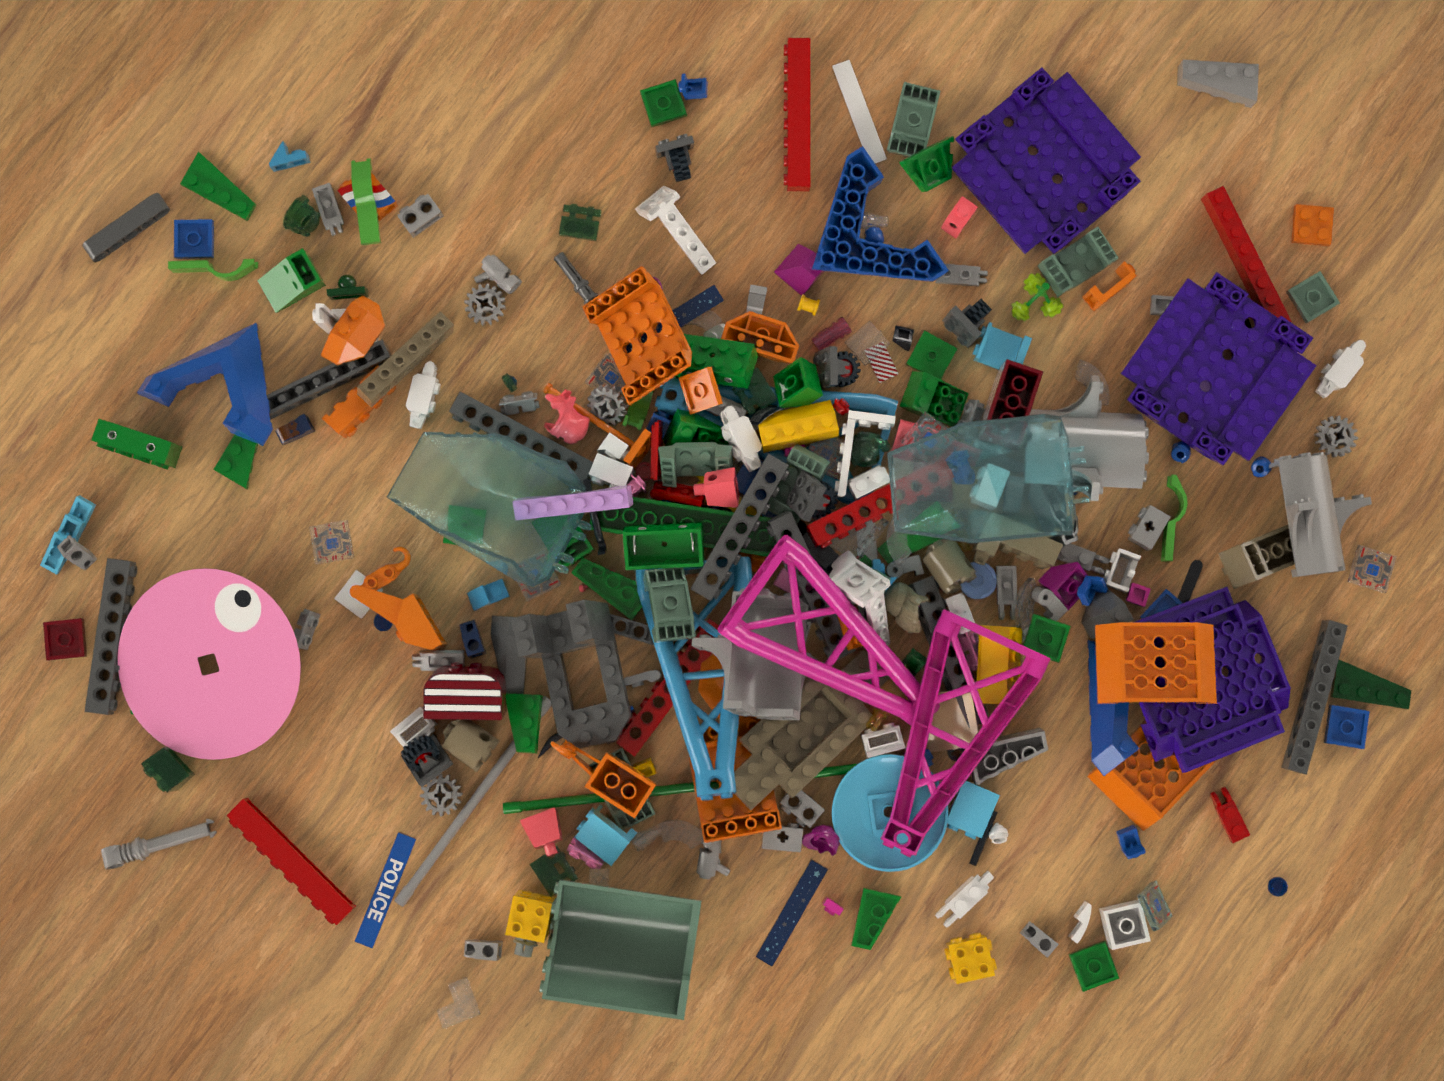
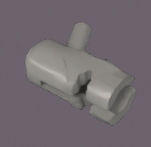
[474,255,522,294]
[696,837,730,879]

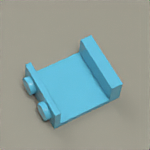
[972,322,1032,370]

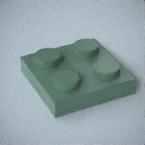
[1286,271,1340,323]

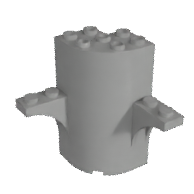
[1023,375,1149,501]
[1269,452,1372,578]
[692,588,818,720]

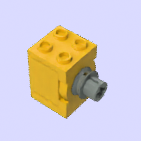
[505,890,557,957]

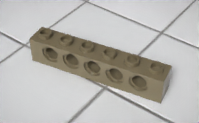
[357,312,454,407]

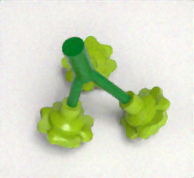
[1011,273,1064,321]

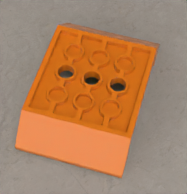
[582,266,692,405]
[1095,622,1217,704]
[1087,702,1216,831]
[688,717,782,843]

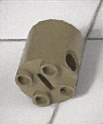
[923,539,977,594]
[442,719,500,772]

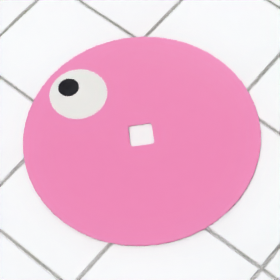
[118,568,301,760]

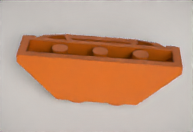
[321,295,385,365]
[721,311,799,364]
[698,654,753,721]

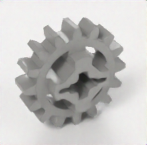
[464,284,506,326]
[587,384,628,426]
[1314,415,1358,458]
[420,774,463,816]

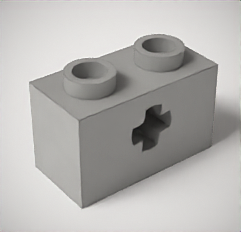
[1128,505,1170,551]
[762,823,803,852]

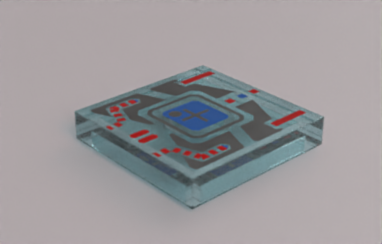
[1137,880,1173,931]

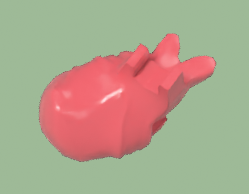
[544,389,590,444]

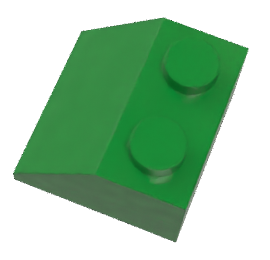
[773,357,823,408]

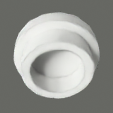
[989,823,1008,844]

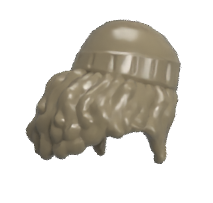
[884,582,929,633]

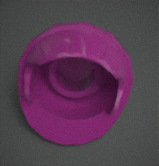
[802,825,840,856]

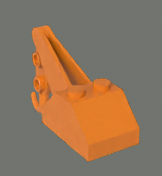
[350,547,447,650]
[550,740,656,819]

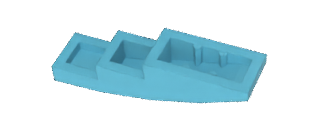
[40,495,96,575]

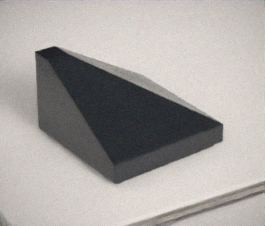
[893,326,914,351]

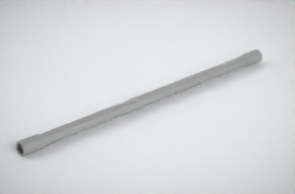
[394,696,552,907]

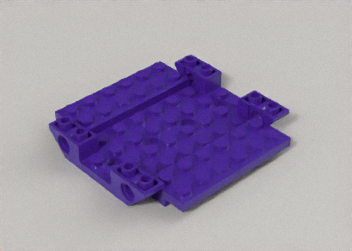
[952,67,1141,254]
[1120,272,1317,466]
[1135,587,1291,773]

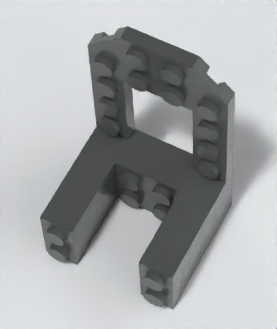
[511,600,632,749]

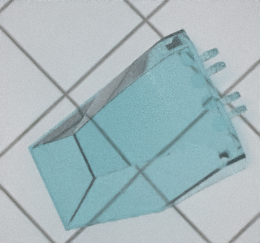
[887,414,1090,543]
[387,432,592,587]

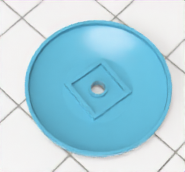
[831,754,948,872]

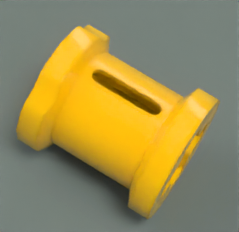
[797,294,820,316]

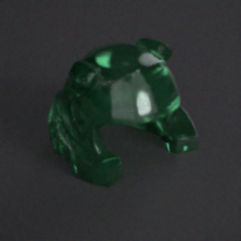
[283,195,320,237]
[850,431,891,467]

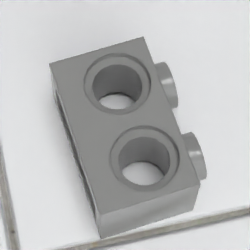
[397,194,444,238]
[780,790,825,828]

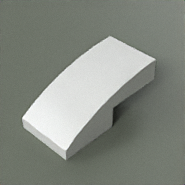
[1068,901,1092,944]

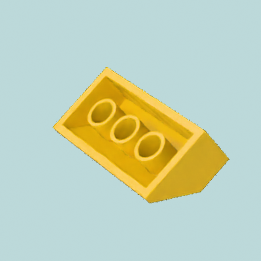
[758,400,839,453]
[977,625,1022,704]

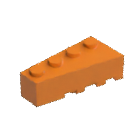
[322,365,396,438]

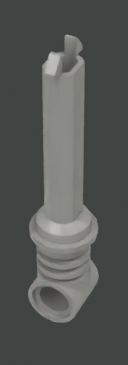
[101,819,217,870]

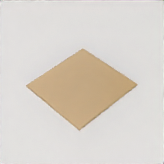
[927,691,979,752]

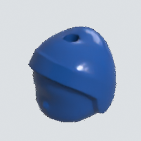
[864,227,884,243]
[1171,441,1191,463]
[1251,456,1272,477]

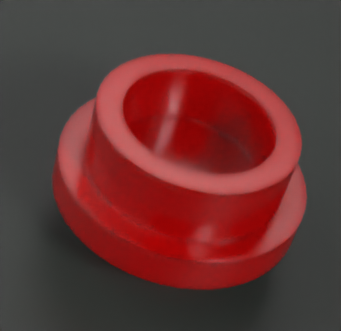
[832,398,850,416]
[635,462,651,481]

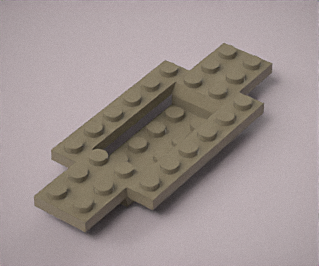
[734,650,890,810]

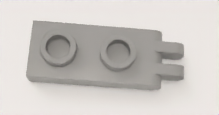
[312,183,344,236]
[935,264,988,287]
[412,650,465,671]

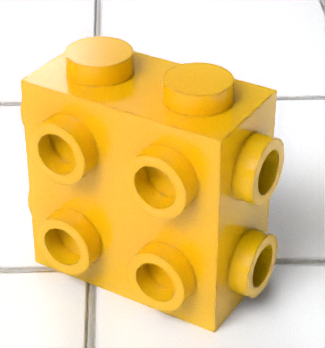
[944,933,997,984]

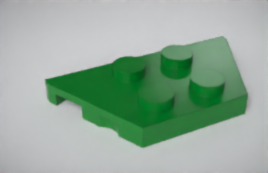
[899,136,954,192]

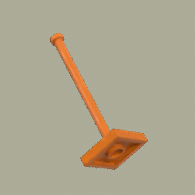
[543,383,652,471]

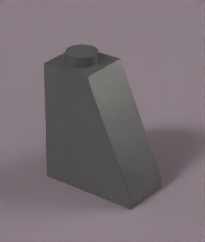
[1081,589,1133,639]

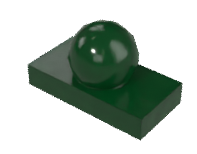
[327,275,369,300]
[901,648,927,677]

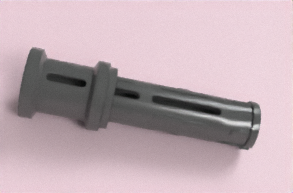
[554,252,598,305]

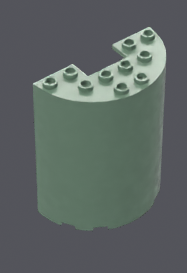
[539,879,702,1020]

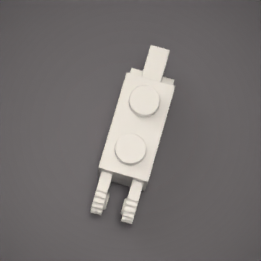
[1315,340,1366,398]
[405,361,441,429]
[720,406,762,472]
[935,871,994,927]

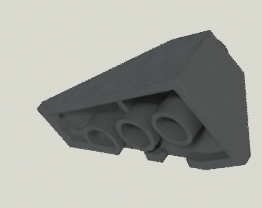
[490,616,527,694]

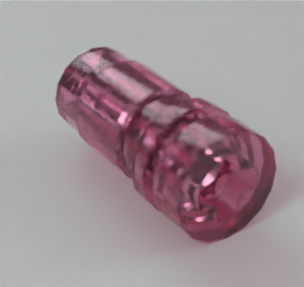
[811,317,852,351]

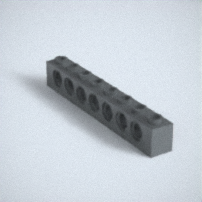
[267,340,392,420]
[449,392,593,486]
[691,454,790,601]
[766,511,856,660]
[84,558,137,715]
[907,576,989,728]
[1281,620,1348,775]

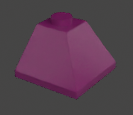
[774,244,824,296]
[1038,562,1088,610]

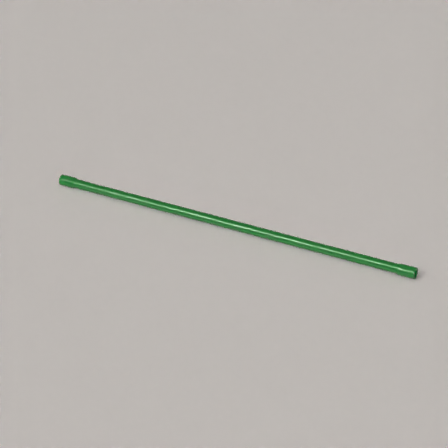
[503,763,858,814]

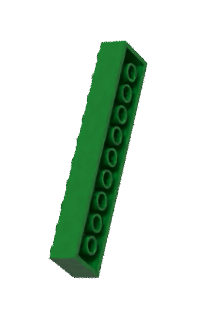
[589,496,784,556]

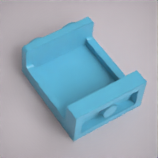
[946,781,1000,840]
[574,804,637,866]

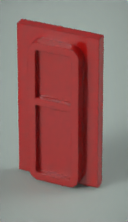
[651,420,663,480]

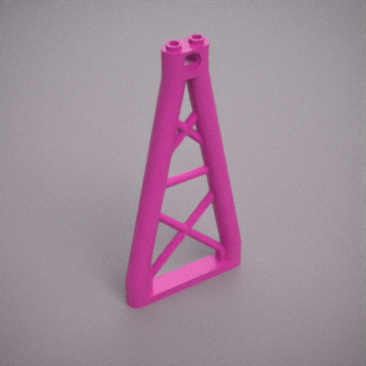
[718,535,940,726]
[880,609,1051,858]

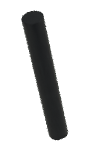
[969,810,998,866]

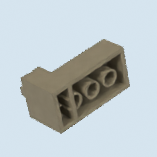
[971,513,1063,569]
[1218,525,1295,589]

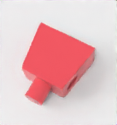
[941,196,978,239]
[694,467,740,508]
[520,807,563,857]

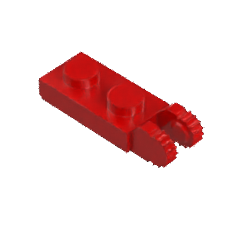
[650,481,705,507]
[1210,786,1250,843]

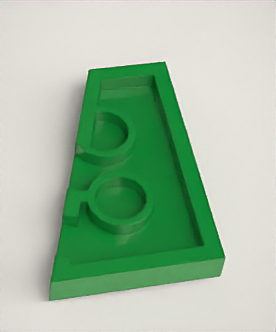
[213,435,258,490]
[506,694,543,754]
[851,888,902,950]

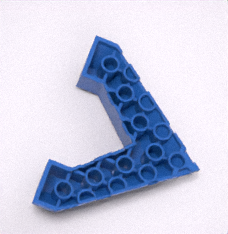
[812,146,949,282]
[137,323,273,446]
[1087,640,1140,776]

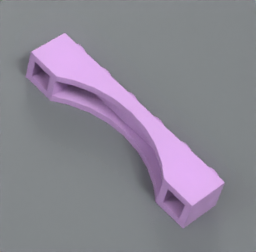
[513,485,633,520]

